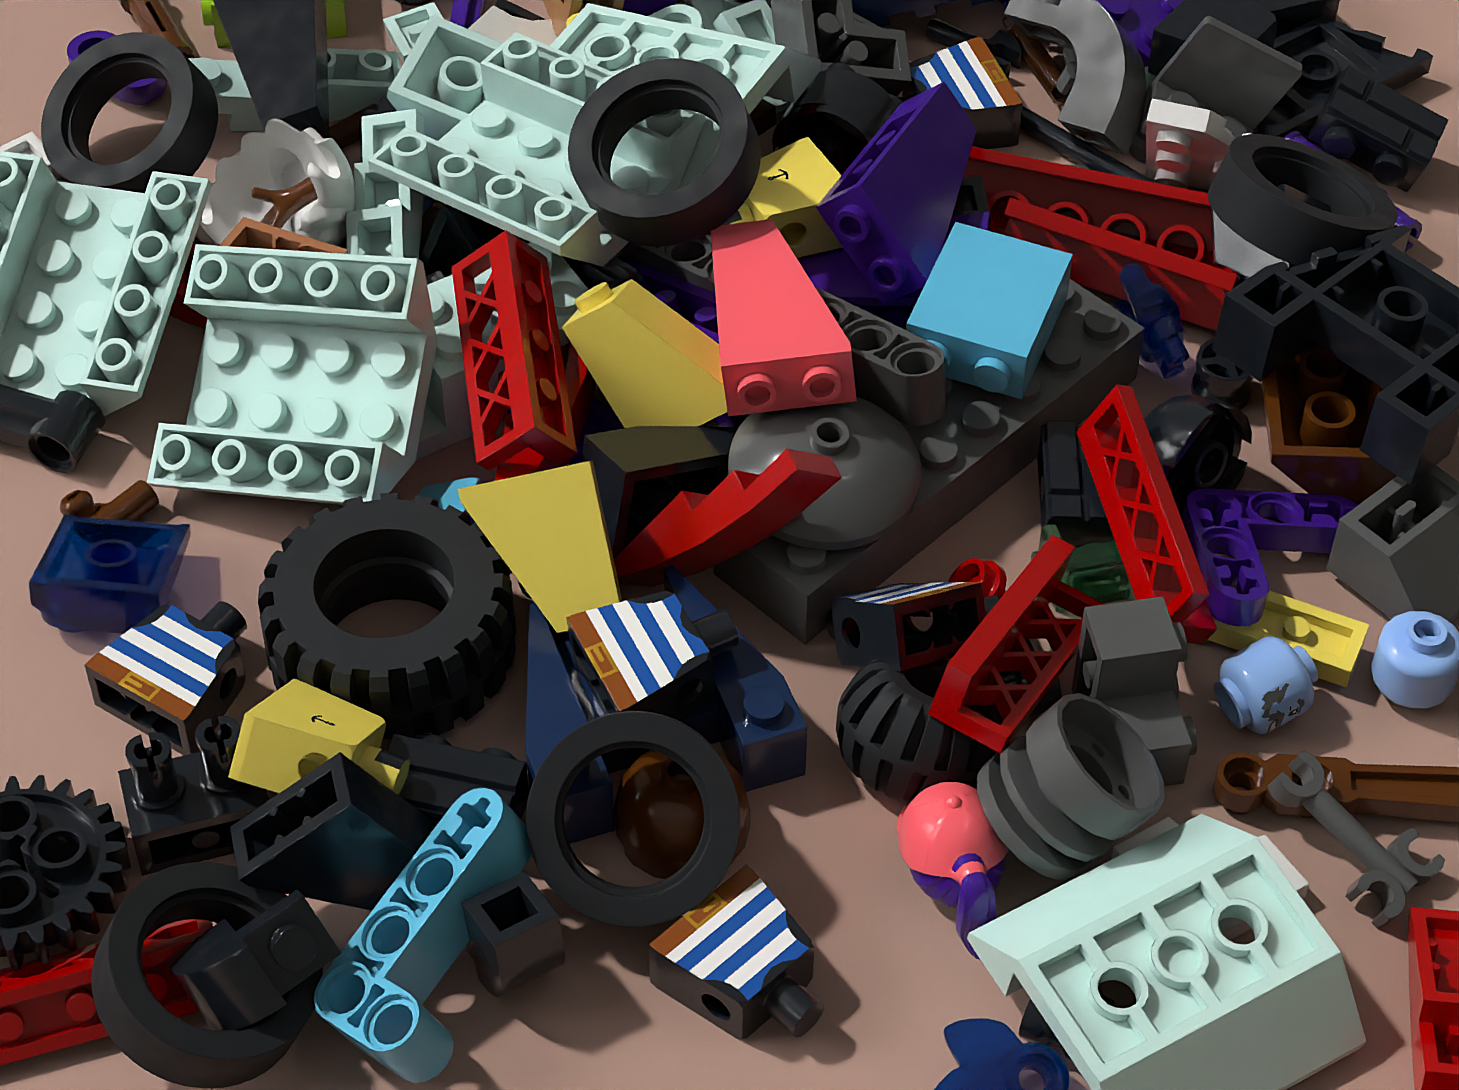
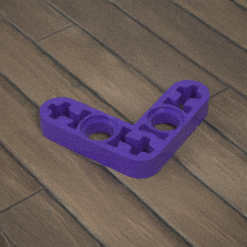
[1181,488,1358,627]

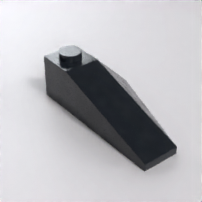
[580,426,739,559]

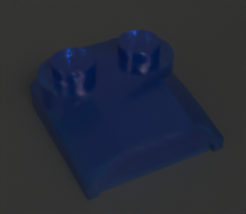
[29,514,191,634]

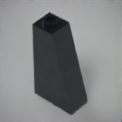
[213,0,330,139]

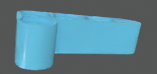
[314,788,532,1083]

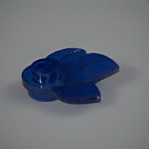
[934,1018,1070,1090]

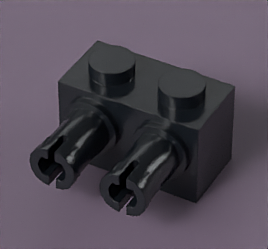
[118,716,269,876]

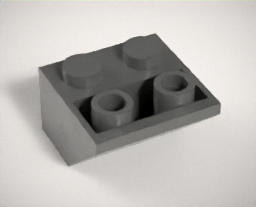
[1327,465,1459,623]

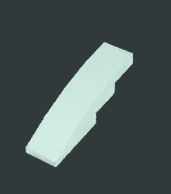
[346,108,424,259]

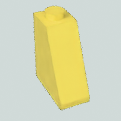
[562,279,727,428]
[458,461,622,633]

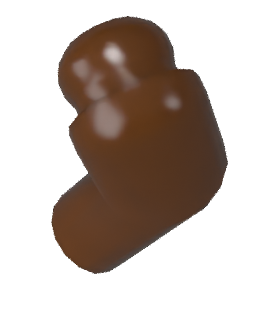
[60,480,159,535]

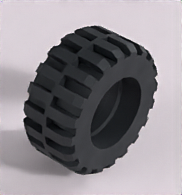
[258,493,516,739]

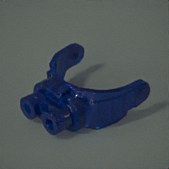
[1111,264,1190,379]

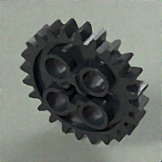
[0,775,131,971]

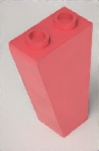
[711,219,857,416]

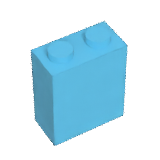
[906,222,1073,399]

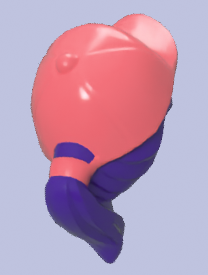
[897,782,1008,960]

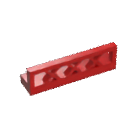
[1003,197,1241,331]
[451,230,577,471]
[1076,384,1217,644]
[928,535,1105,754]
[0,919,213,1066]

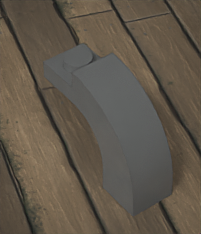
[1004,0,1146,155]

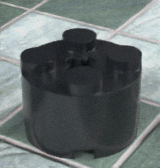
[772,63,902,175]

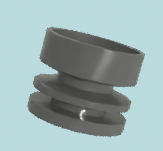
[977,693,1165,881]

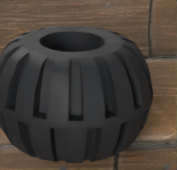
[836,659,1002,804]

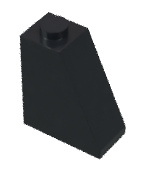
[230,752,437,911]

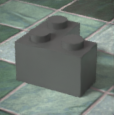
[771,0,912,102]
[1071,596,1198,786]

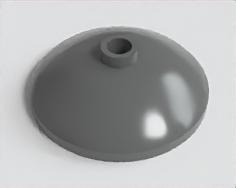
[728,396,921,550]

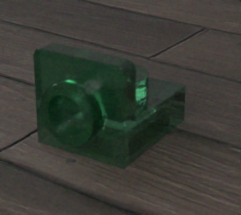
[1031,524,1131,612]

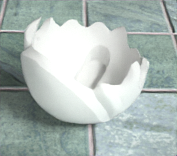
[195,119,355,247]

